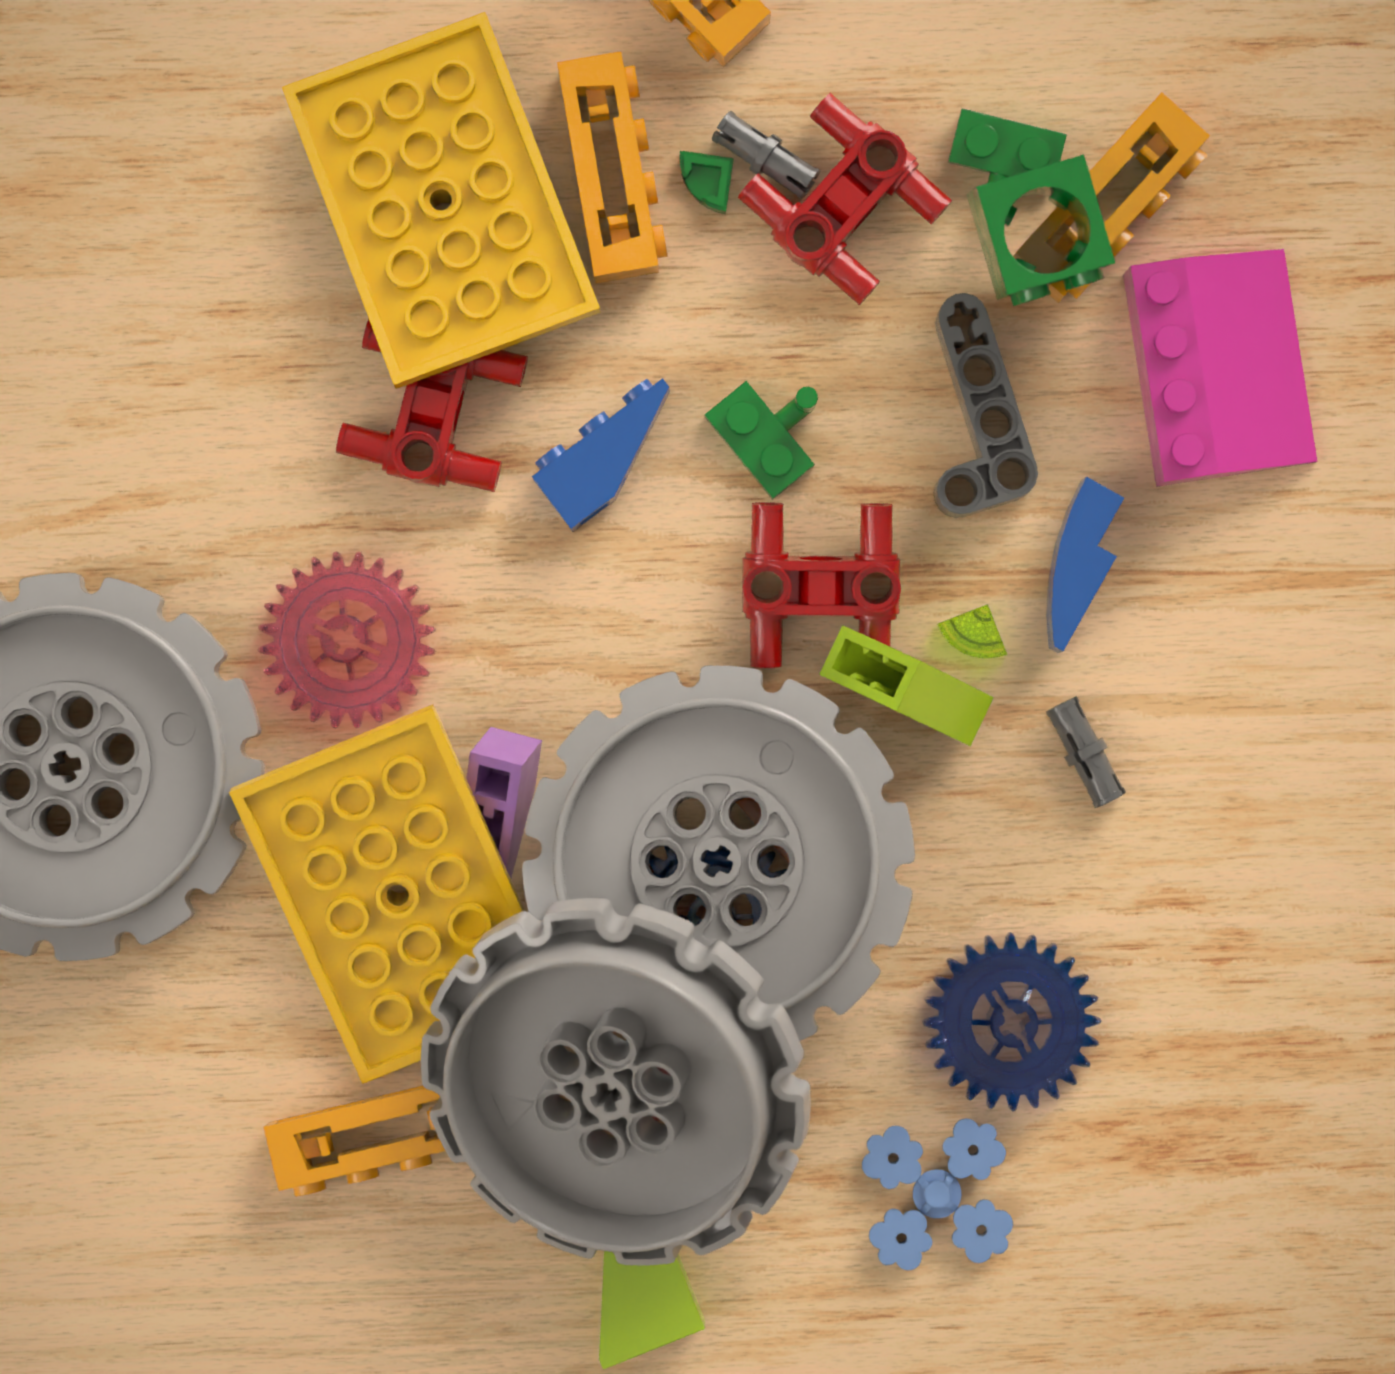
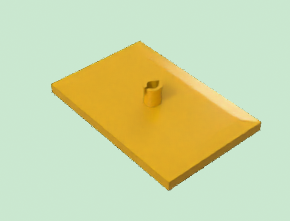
[282,12,601,389]
[229,704,525,1084]

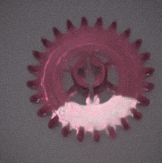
[258,551,436,729]

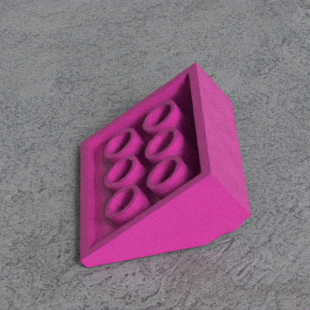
[1123,249,1318,487]

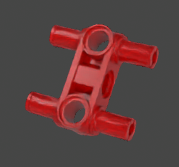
[738,93,952,305]
[336,319,528,492]
[742,502,901,668]

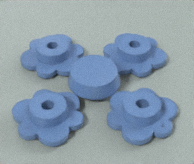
[862,1118,1013,1270]

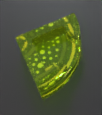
[936,604,1007,659]

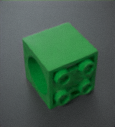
[967,154,1115,306]

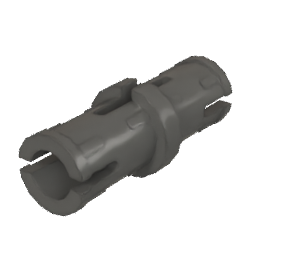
[712,111,820,199]
[1046,696,1126,808]

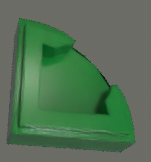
[680,151,734,214]

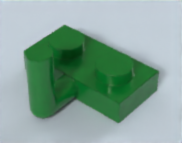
[948,108,1067,183]
[704,381,818,500]

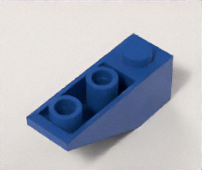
[532,378,670,532]

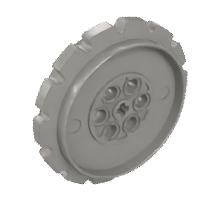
[0,573,265,961]
[522,666,915,1041]
[421,898,811,1265]

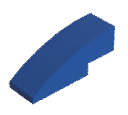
[1046,476,1124,653]

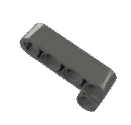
[933,293,1038,518]

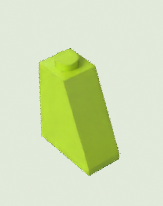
[819,625,994,746]
[599,1251,705,1370]

